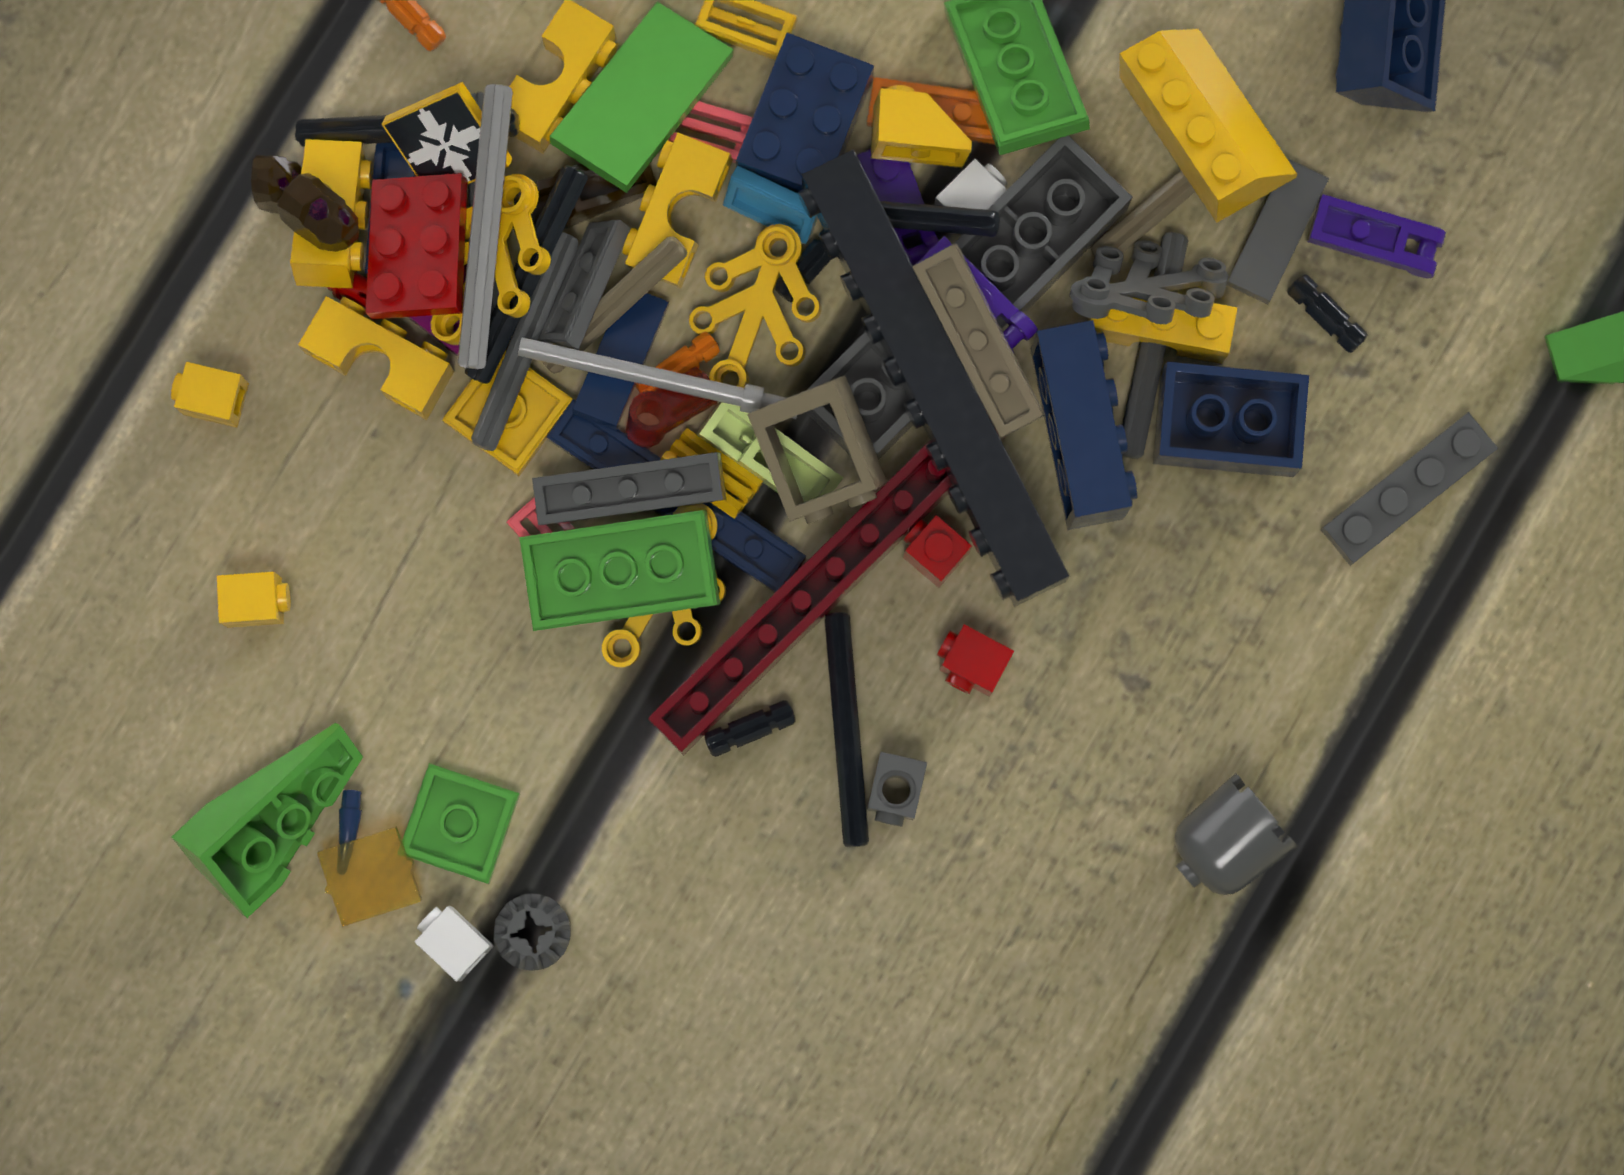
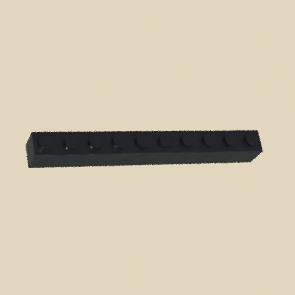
[798,149,1070,607]

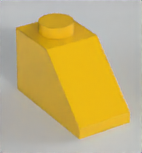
[871,85,972,167]

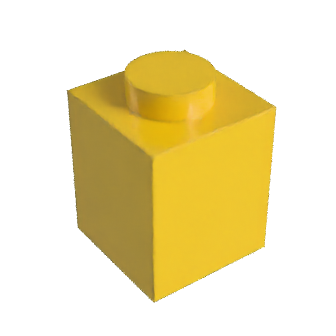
[171,362,249,428]
[217,572,291,628]

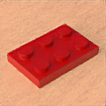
[366,173,468,319]

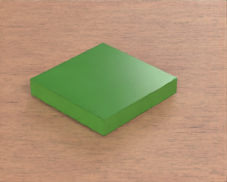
[398,763,520,884]

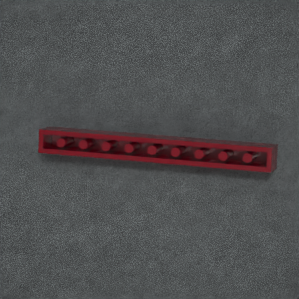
[648,393,1008,756]

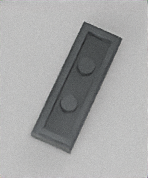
[1227,158,1329,305]
[538,220,631,350]

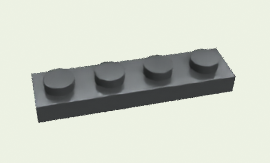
[1320,412,1498,566]
[532,452,727,525]

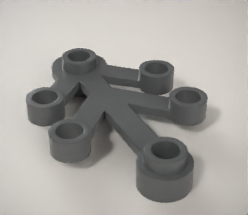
[1070,240,1229,324]

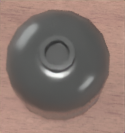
[1174,773,1298,895]

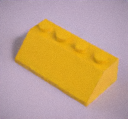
[1119,29,1297,223]

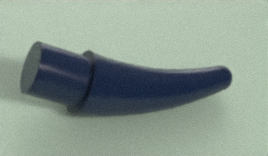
[337,790,362,874]

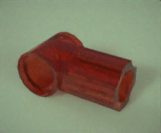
[625,366,718,447]

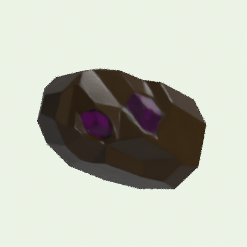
[251,155,302,213]
[277,173,359,252]

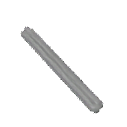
[458,84,513,369]

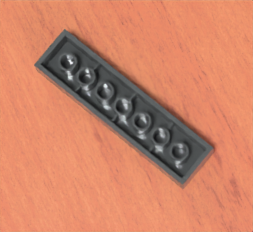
[806,136,1133,460]

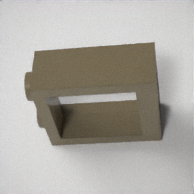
[747,375,887,524]

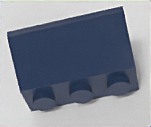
[1336,0,1446,112]

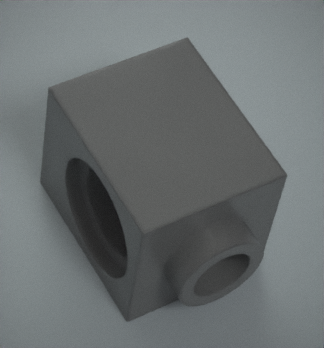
[867,752,927,827]

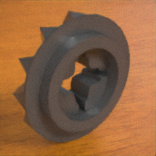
[494,894,571,971]

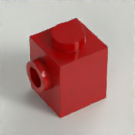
[903,515,972,588]
[937,624,1014,697]

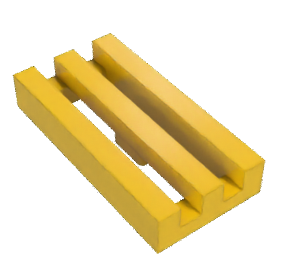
[695,0,797,60]
[660,428,763,519]

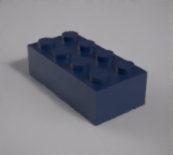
[1030,320,1138,530]

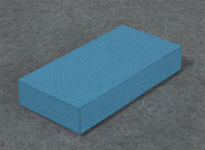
[723,165,818,244]

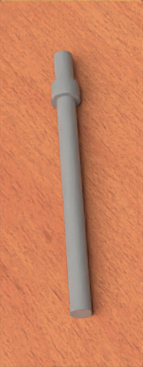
[518,337,797,419]

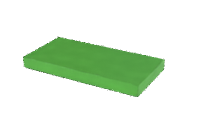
[944,0,1090,156]
[550,1,734,193]
[519,510,720,631]

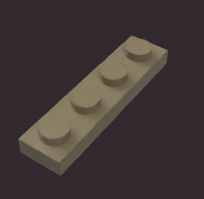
[912,244,1045,438]

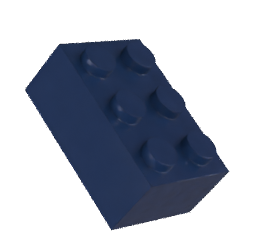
[736,33,874,194]
[1153,362,1309,477]

